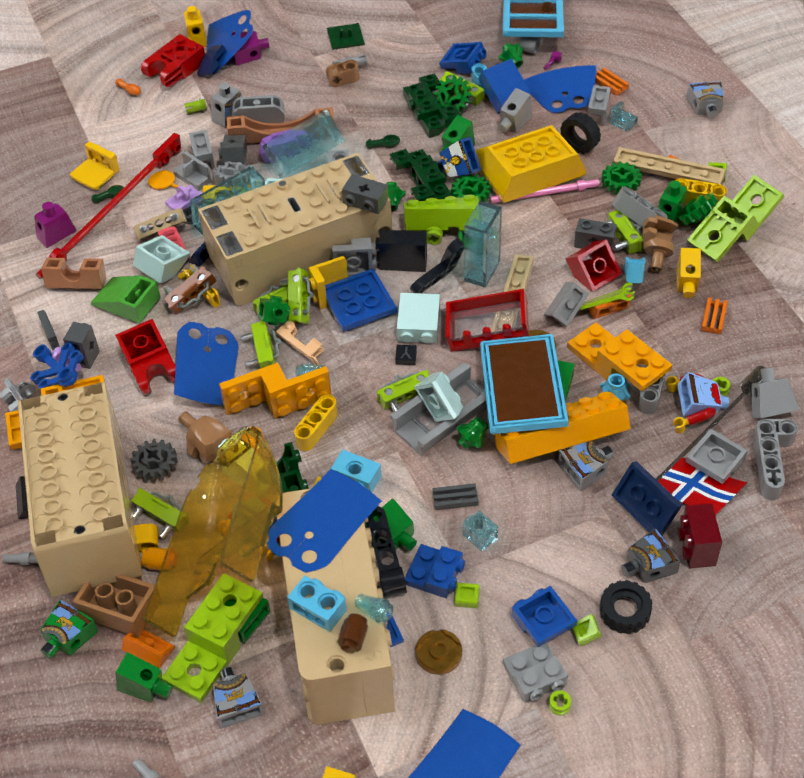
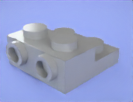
[332,237,377,277]
[686,429,748,484]
[503,643,568,703]

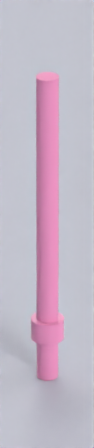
[490,179,600,204]

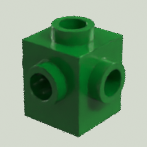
[258,296,290,325]

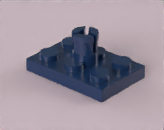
[612,461,683,536]

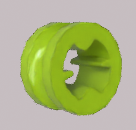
[426,226,443,245]
[712,377,730,396]
[549,690,571,716]

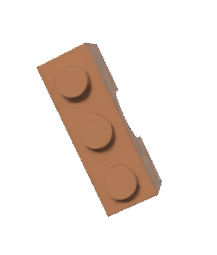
[41,258,106,289]

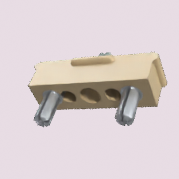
[133,208,187,240]

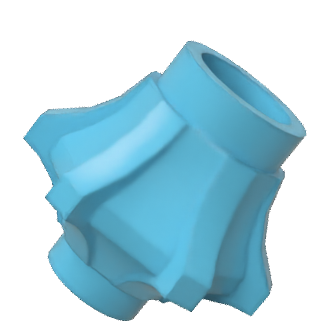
[600,374,631,401]

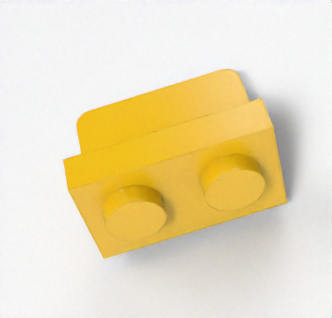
[70,141,120,190]
[309,256,348,310]

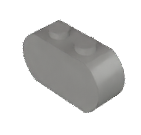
[232,95,285,123]

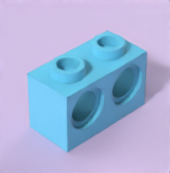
[287,575,347,632]

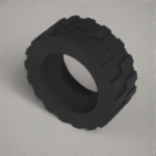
[560,112,601,154]
[599,580,652,634]

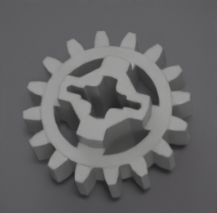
[212,161,253,186]

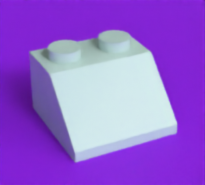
[133,235,190,284]
[414,371,463,422]

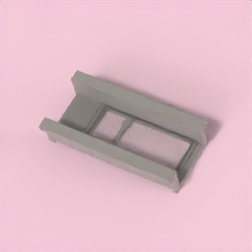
[390,362,487,456]

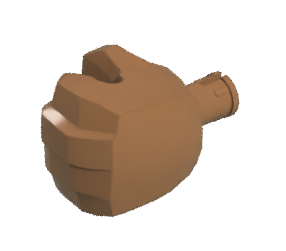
[642,215,678,272]
[178,411,232,463]

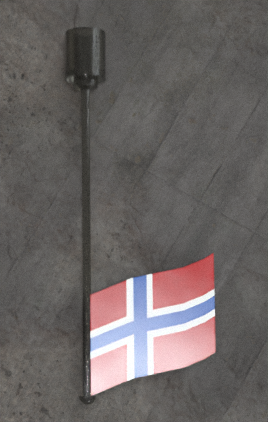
[656,366,765,515]

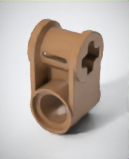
[325,60,360,87]

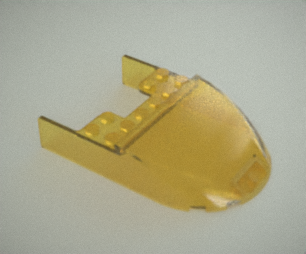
[143,426,283,637]

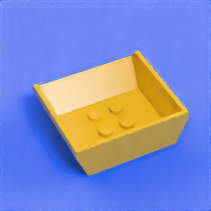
[475,125,586,203]

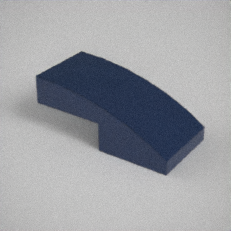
[197,44,226,76]

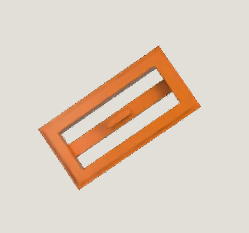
[595,68,629,96]
[701,297,728,334]

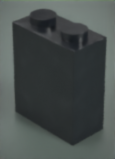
[375,229,427,272]

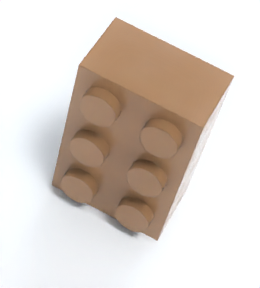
[72,574,160,637]

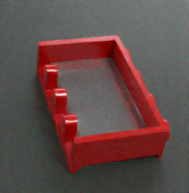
[446,288,530,352]

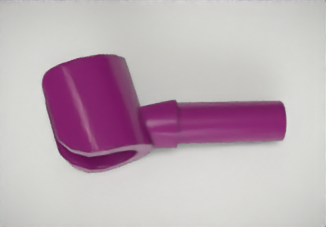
[543,51,562,70]

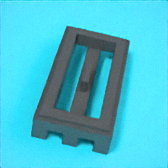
[37,310,60,351]
[432,483,479,510]

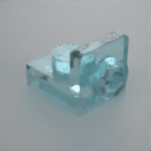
[609,101,638,132]

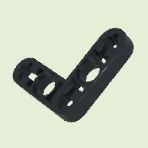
[410,238,466,294]

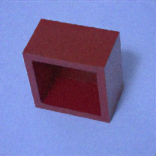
[677,503,722,569]

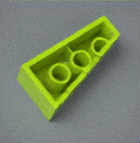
[403,195,483,230]

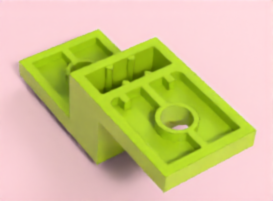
[687,175,785,263]
[162,573,263,703]

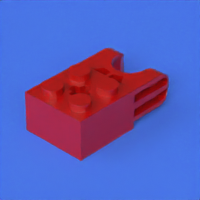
[141,34,205,87]
[115,319,176,395]

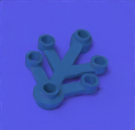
[30,342,84,389]

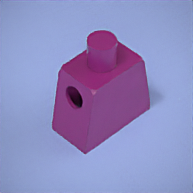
[232,31,270,66]
[34,202,77,248]

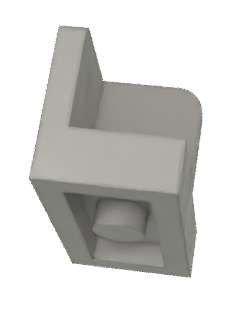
[588,85,611,126]
[189,130,215,169]
[173,151,212,191]
[545,282,589,327]

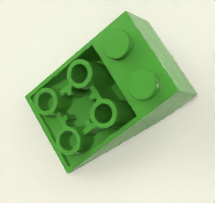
[90,275,161,323]

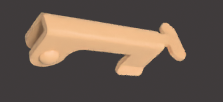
[276,321,325,369]

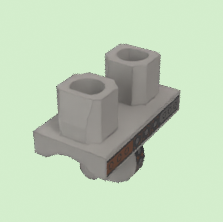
[0,378,36,412]

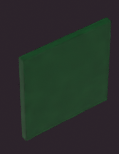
[327,23,365,50]

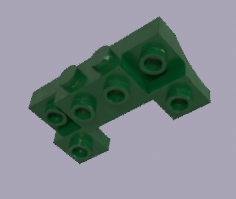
[403,73,462,138]
[389,149,452,201]
[274,442,309,493]

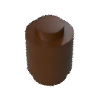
[337,613,368,653]

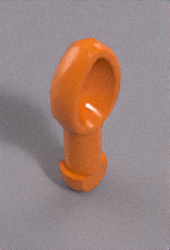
[115,78,141,95]

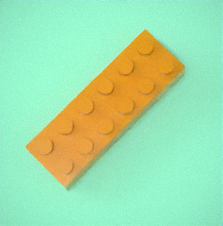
[494,392,631,464]

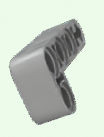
[753,419,798,500]

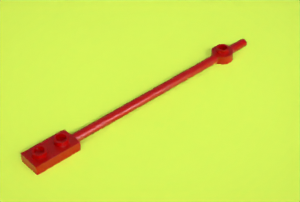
[36,133,181,279]

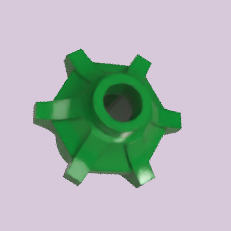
[498,43,523,68]
[386,181,406,211]
[456,417,489,449]

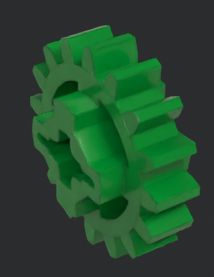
[434,75,473,113]
[601,161,642,194]
[451,174,491,204]
[679,193,718,225]

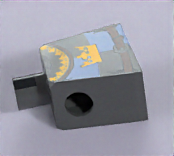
[621,529,680,583]

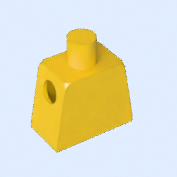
[184,6,207,47]
[676,248,701,298]

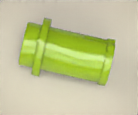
[184,98,207,114]

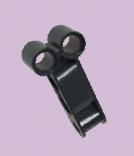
[367,506,407,598]

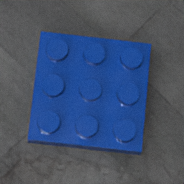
[325,268,397,332]

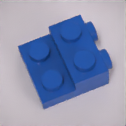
[439,42,487,74]
[405,544,465,599]
[511,585,577,647]

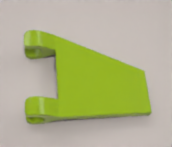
[580,282,635,310]

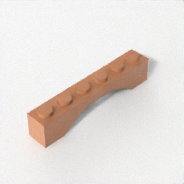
[227,107,335,143]

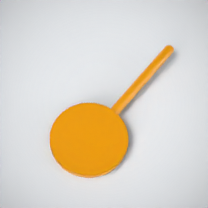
[148,170,179,190]

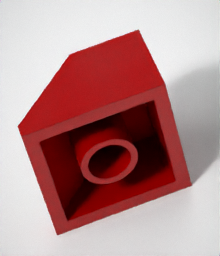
[565,239,622,292]

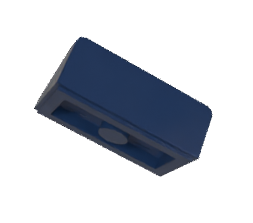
[188,242,209,267]

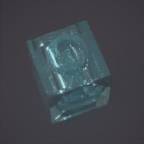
[463,510,498,552]

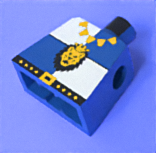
[437,137,482,177]

